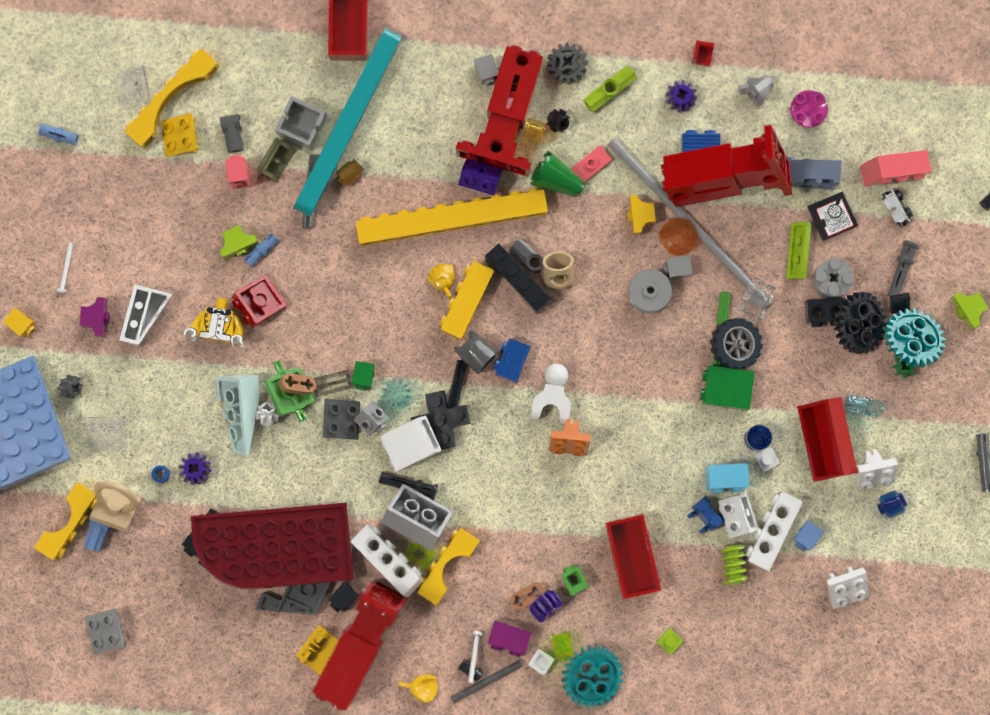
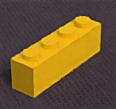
[439,261,494,341]

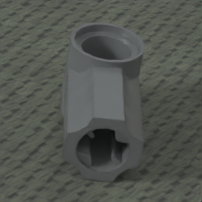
[220,114,244,153]
[509,238,543,273]

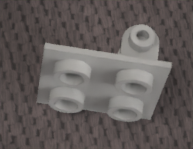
[85,608,127,655]

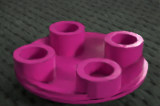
[790,90,828,128]

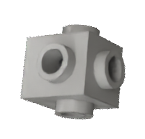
[354,401,389,436]

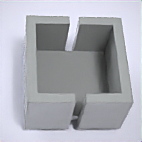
[275,96,327,150]

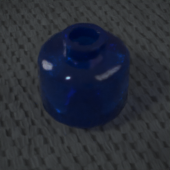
[877,490,908,519]

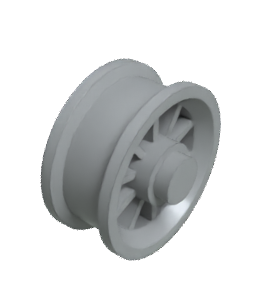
[628,269,672,314]

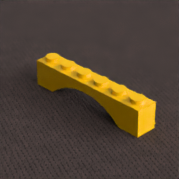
[124,48,220,150]

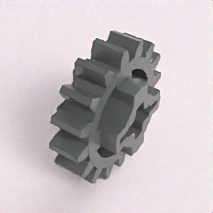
[547,42,588,85]

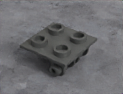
[323,399,360,440]

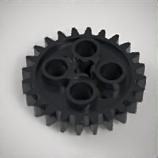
[834,292,887,354]

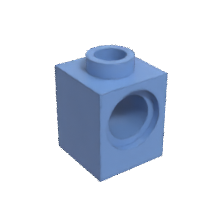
[792,520,824,552]

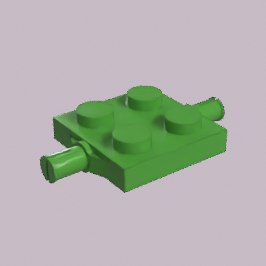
[264,360,315,423]

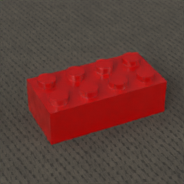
[328,0,368,61]
[797,397,858,482]
[604,514,662,599]

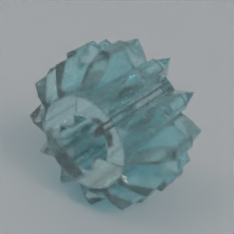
[381,377,413,410]

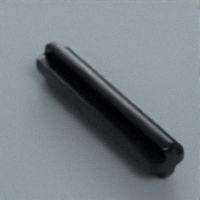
[448,360,467,408]

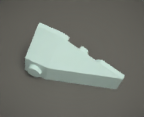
[216,374,259,455]

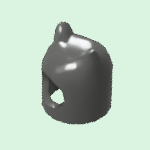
[454,331,499,374]

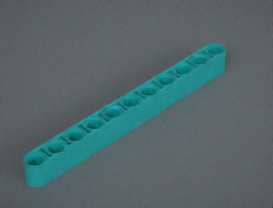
[293,28,402,217]

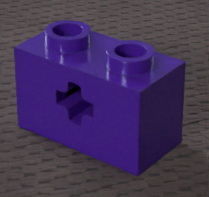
[458,159,503,196]

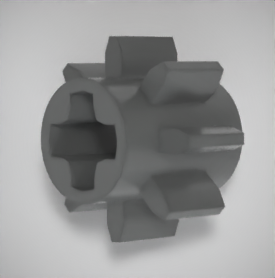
[58,374,83,399]

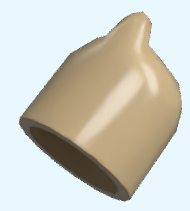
[543,251,574,290]

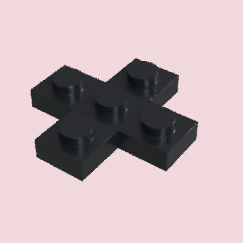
[411,390,471,450]

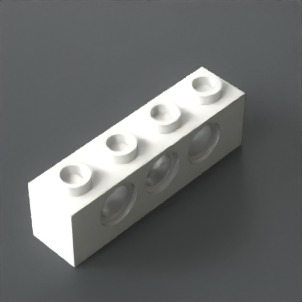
[745,491,803,571]
[350,525,424,598]

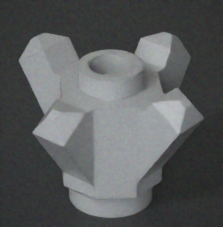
[738,75,774,106]

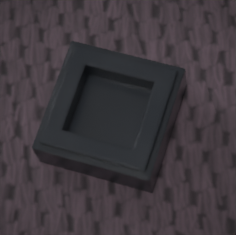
[889,293,910,314]

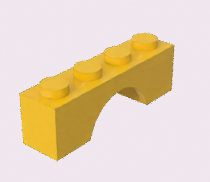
[34,482,98,561]
[417,528,480,606]

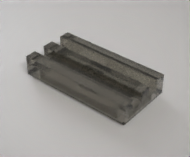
[313,370,353,397]

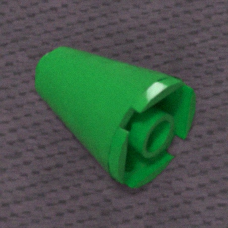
[530,151,585,197]

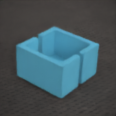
[705,463,749,494]

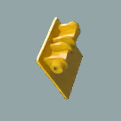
[161,113,199,157]
[295,625,339,675]

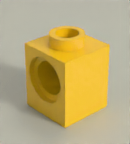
[2,307,36,338]

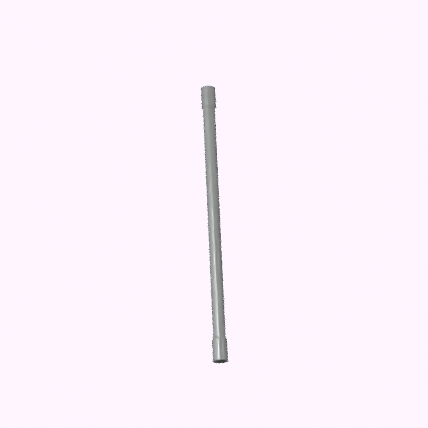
[607,137,773,309]

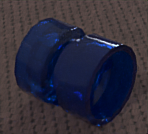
[744,425,772,451]

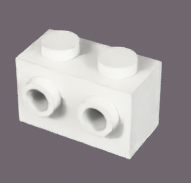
[718,493,758,538]

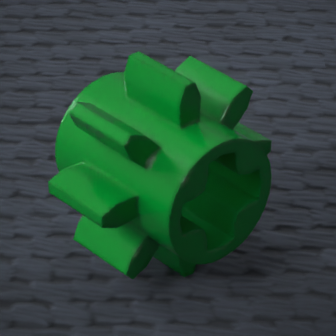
[891,358,914,379]

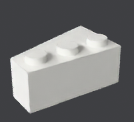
[120,284,172,347]

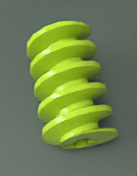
[721,545,747,585]

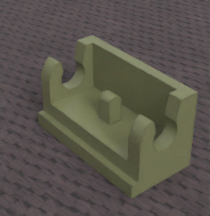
[257,137,295,183]

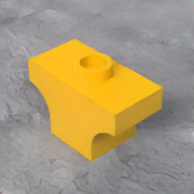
[627,195,656,236]

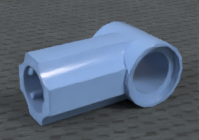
[83,520,110,552]

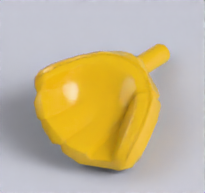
[427,263,455,299]
[399,674,438,704]

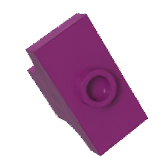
[80,297,110,338]

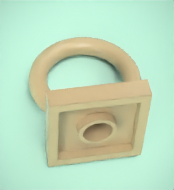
[90,481,141,532]

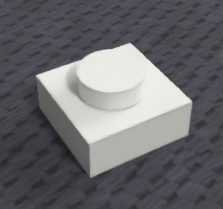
[754,446,780,473]
[528,648,555,675]

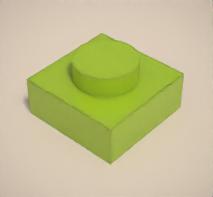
[656,628,683,655]

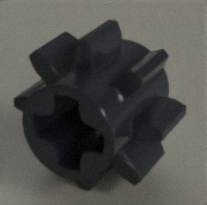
[546,109,570,133]

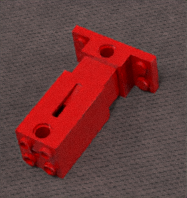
[455,45,543,177]
[661,124,792,207]
[312,579,408,711]

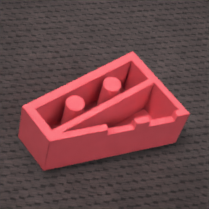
[860,150,932,187]

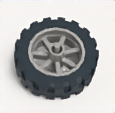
[710,318,763,369]

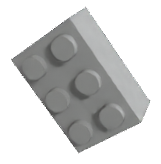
[381,484,453,551]

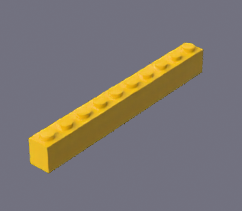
[356,188,548,247]

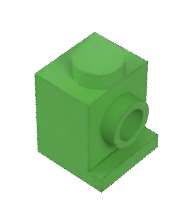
[561,564,589,596]

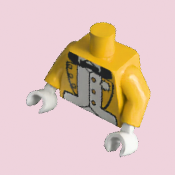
[184,298,244,348]

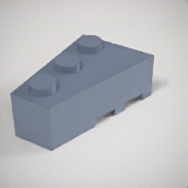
[788,157,842,190]

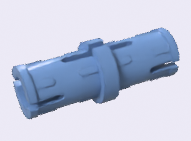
[38,124,79,146]
[244,233,280,267]

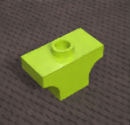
[219,225,259,260]
[950,292,988,330]

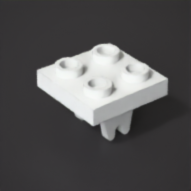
[855,449,898,490]
[827,566,869,609]

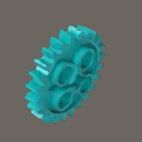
[883,308,946,368]
[561,645,624,708]

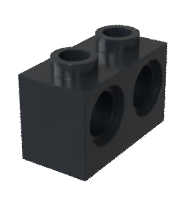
[805,298,846,328]

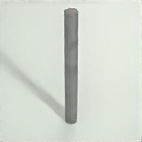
[451,660,523,703]

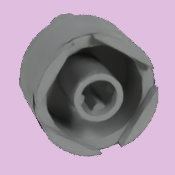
[812,258,854,299]

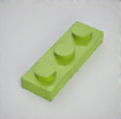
[786,222,811,280]

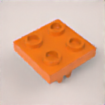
[549,419,591,457]

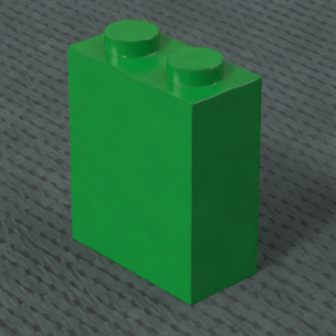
[699,365,755,411]

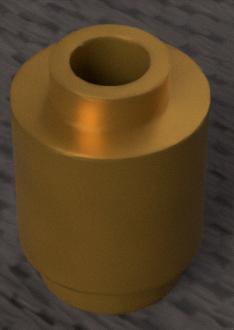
[336,159,364,187]

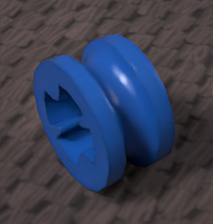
[151,465,170,483]

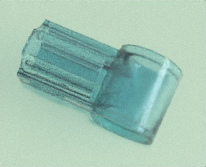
[844,394,884,418]

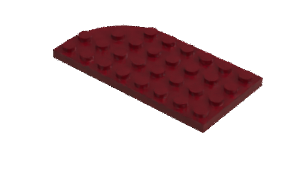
[190,503,354,589]

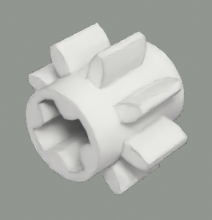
[256,402,279,426]

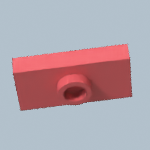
[571,146,612,184]

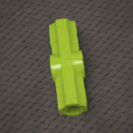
[583,65,637,113]

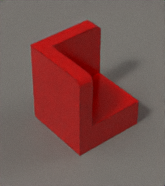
[691,40,715,67]

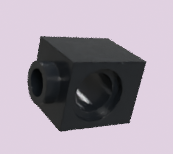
[328,582,359,612]

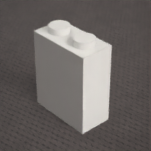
[380,416,442,472]

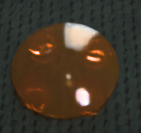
[659,217,697,255]

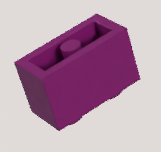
[488,620,532,657]

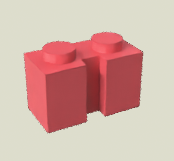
[225,155,252,189]

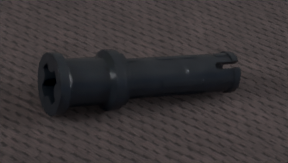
[379,471,438,501]

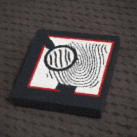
[807,192,858,241]

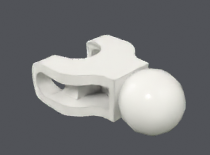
[531,363,571,425]

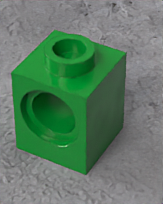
[352,361,375,391]

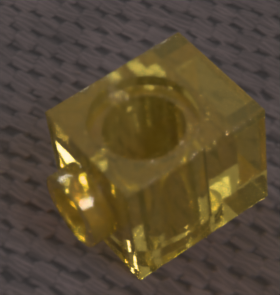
[522,118,547,145]

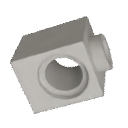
[474,54,498,86]
[663,255,692,279]

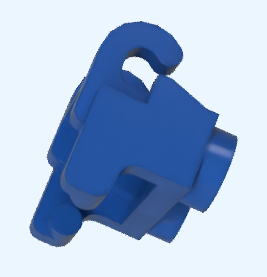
[687,496,724,534]

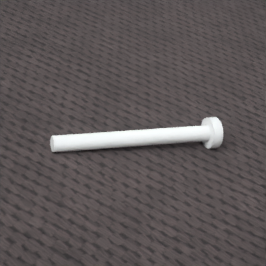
[57,243,73,293]
[468,631,482,684]

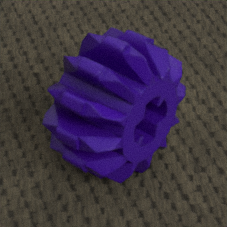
[665,80,698,113]
[178,452,212,485]
[529,590,563,622]

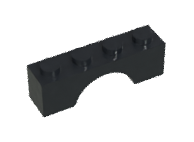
[485,243,551,314]

